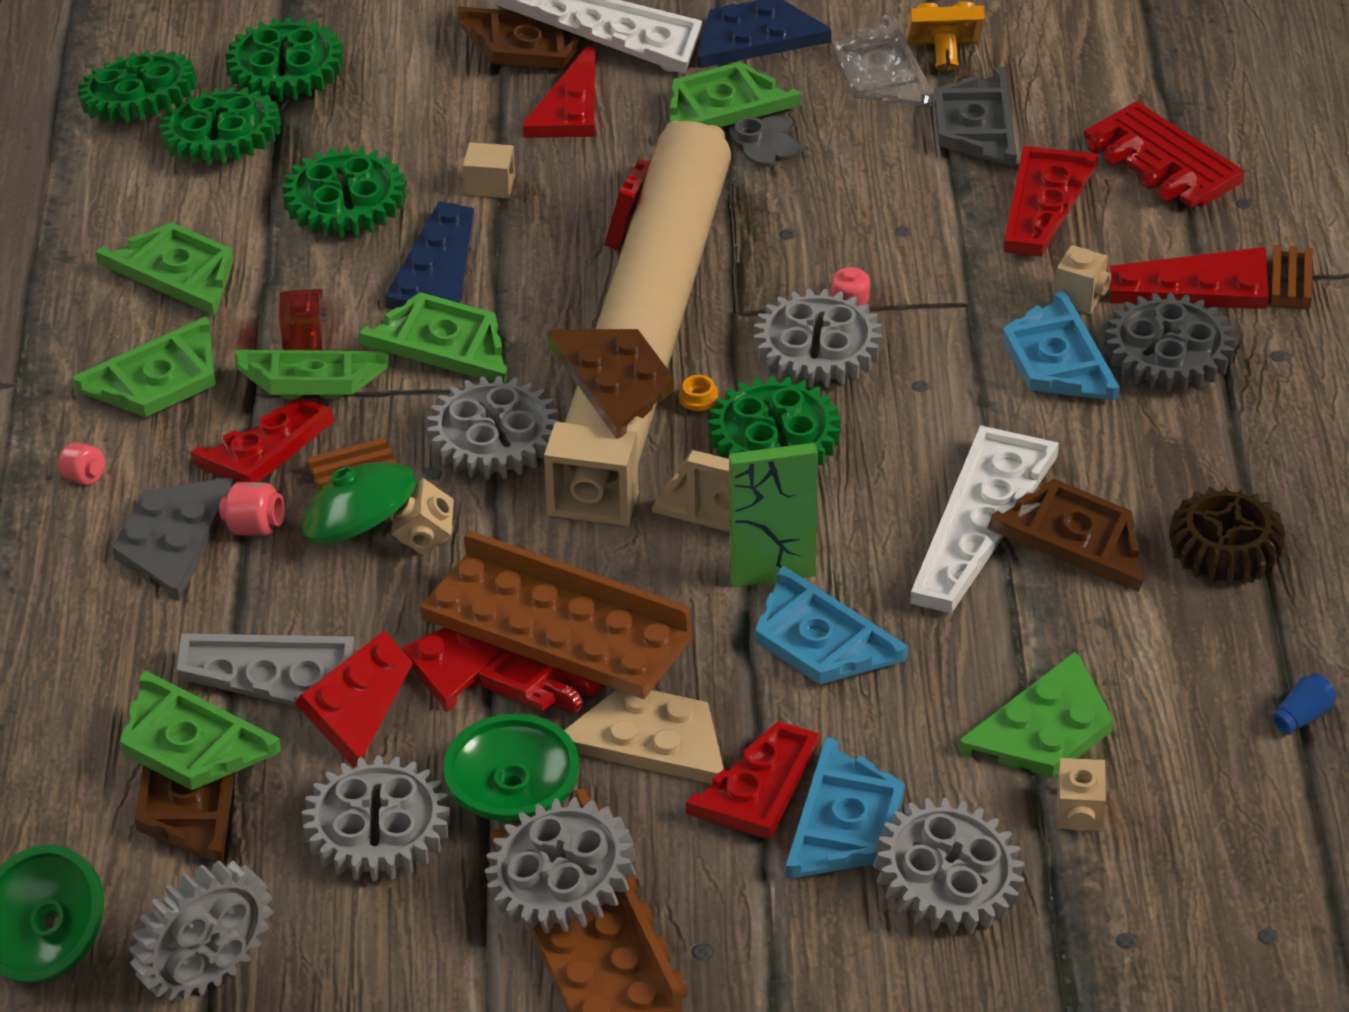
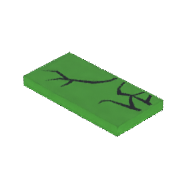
[729,443,818,587]

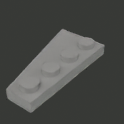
[176,633,356,707]

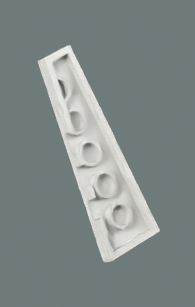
[485,0,702,74]
[910,425,1059,613]

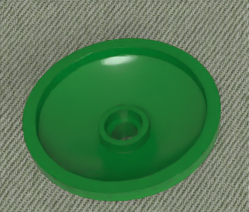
[300,462,417,545]
[444,714,580,821]
[0,844,104,984]

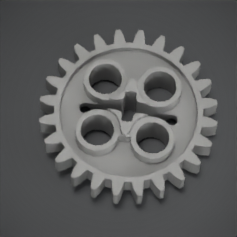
[754,289,882,388]
[427,376,559,480]
[302,755,451,882]
[485,797,637,934]
[873,797,1025,934]
[129,861,273,1001]

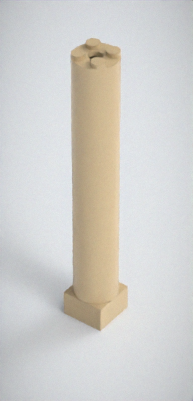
[544,121,731,526]

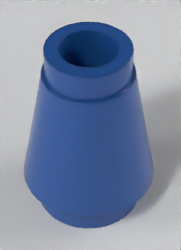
[1271,673,1337,735]

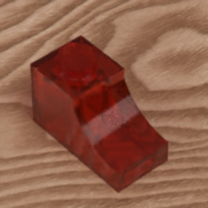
[279,289,324,351]

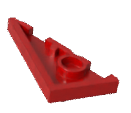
[523,47,595,138]
[604,158,651,250]

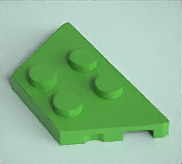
[670,61,801,127]
[96,222,234,316]
[359,292,507,383]
[72,317,216,417]
[234,350,389,399]
[959,652,1113,778]
[120,670,281,790]

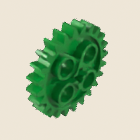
[225,17,344,102]
[77,50,198,123]
[159,86,281,165]
[282,146,406,238]
[709,376,841,466]

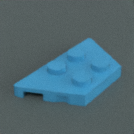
[1002,290,1120,400]
[755,566,908,685]
[786,737,905,879]

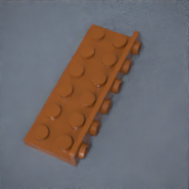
[419,531,693,699]
[490,788,687,1012]

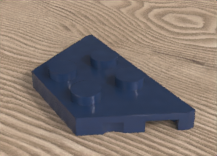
[698,0,832,68]

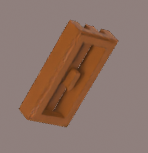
[1271,245,1313,308]
[307,437,397,490]

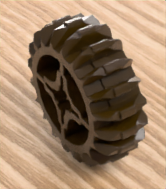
[1169,486,1285,586]

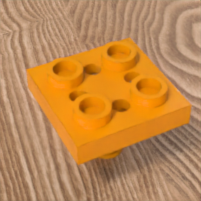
[905,1,985,71]

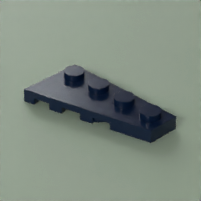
[385,201,475,309]

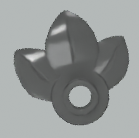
[731,117,803,166]

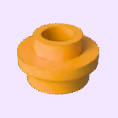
[678,375,719,411]

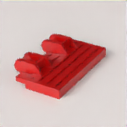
[1084,101,1245,208]
[478,650,602,713]

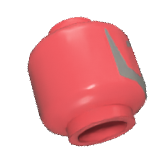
[219,482,285,536]

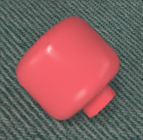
[831,267,870,307]
[58,442,105,486]

